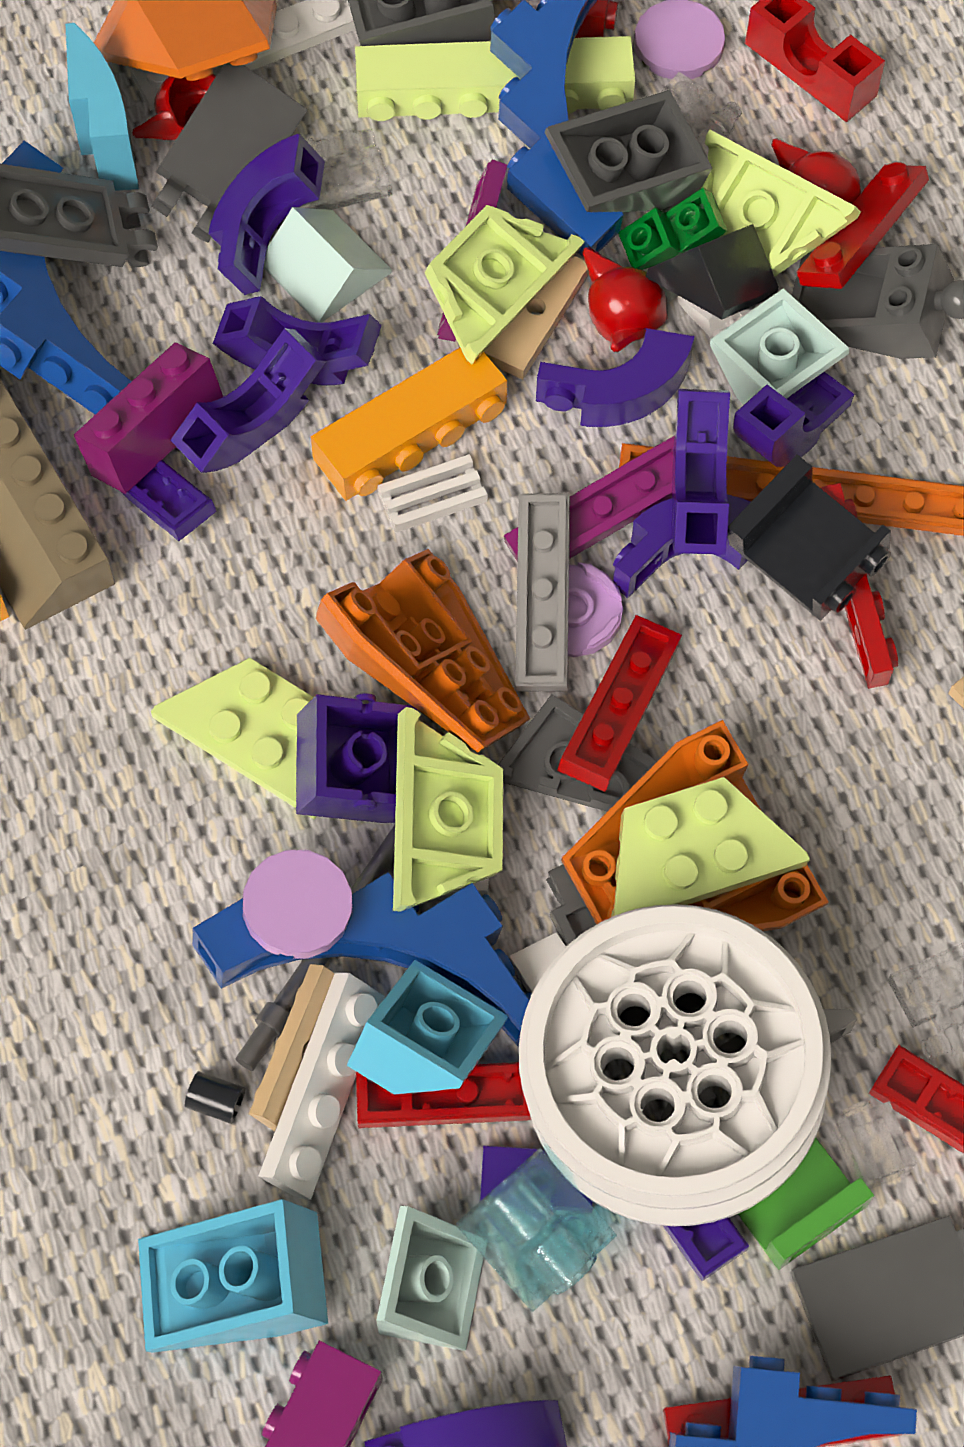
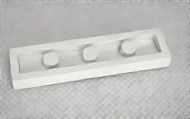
[258,972,385,1200]

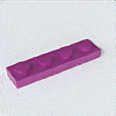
[504,435,675,562]

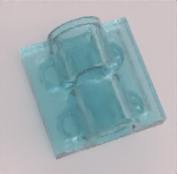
[456,1147,617,1312]

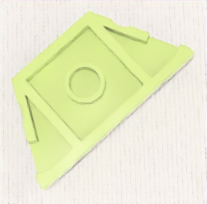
[702,129,861,276]
[424,205,585,364]
[151,658,317,820]
[393,707,503,912]
[611,777,810,917]

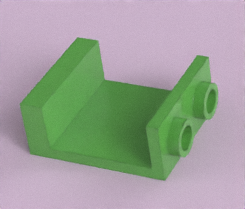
[738,1138,874,1270]

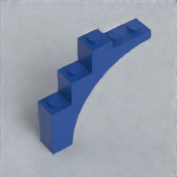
[490,0,624,258]
[0,140,132,414]
[192,872,532,1047]
[669,1356,917,1447]

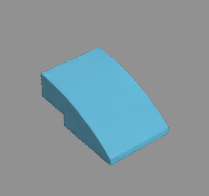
[65,23,139,191]

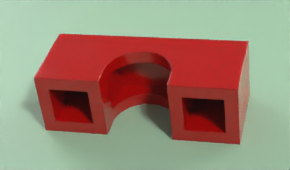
[745,0,885,122]

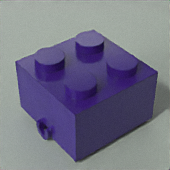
[296,693,417,823]

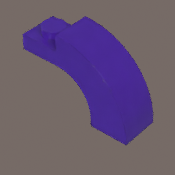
[208,133,325,295]
[212,296,382,386]
[170,328,327,473]
[536,328,695,427]
[733,372,854,467]
[672,389,730,555]
[613,495,751,599]
[364,1400,567,1447]

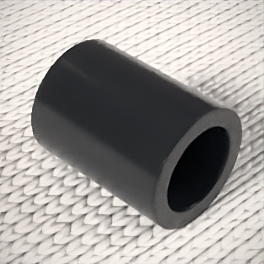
[184,1071,245,1124]

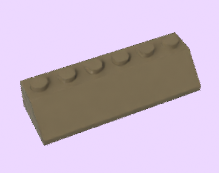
[0,379,115,630]

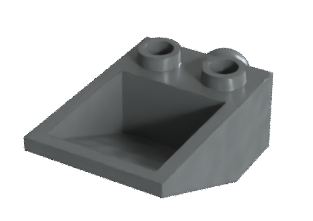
[792,244,964,359]

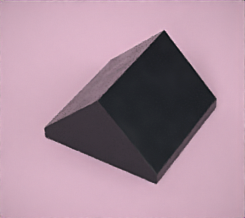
[646,224,779,320]

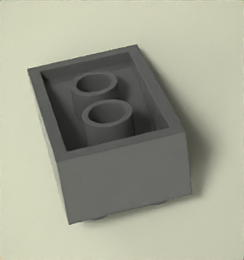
[348,0,495,46]
[544,90,712,212]

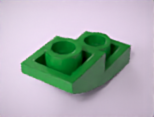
[618,187,728,270]

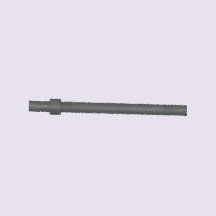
[235,825,395,1071]

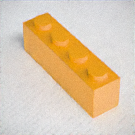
[311,347,507,501]

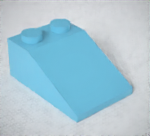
[138,1199,328,1353]

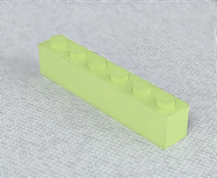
[355,36,635,121]

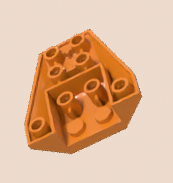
[94,0,277,80]
[315,549,530,753]
[561,720,829,931]

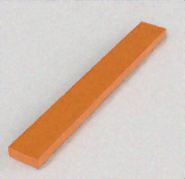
[619,443,964,536]

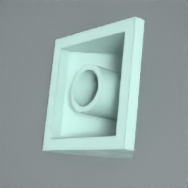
[264,207,392,323]
[710,288,849,404]
[376,1206,487,1351]

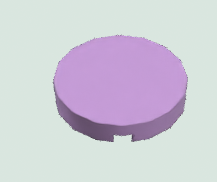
[634,0,725,80]
[568,562,623,657]
[243,850,352,959]

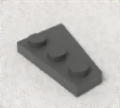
[498,694,657,812]

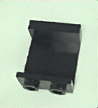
[728,454,891,621]

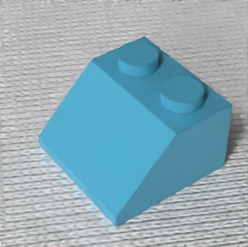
[347,960,508,1094]

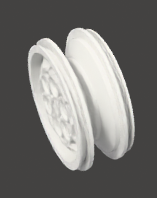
[519,904,831,1226]

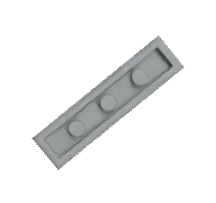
[515,493,570,691]

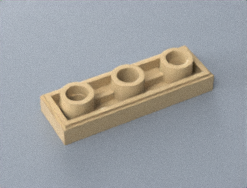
[484,256,589,380]
[249,964,334,1132]

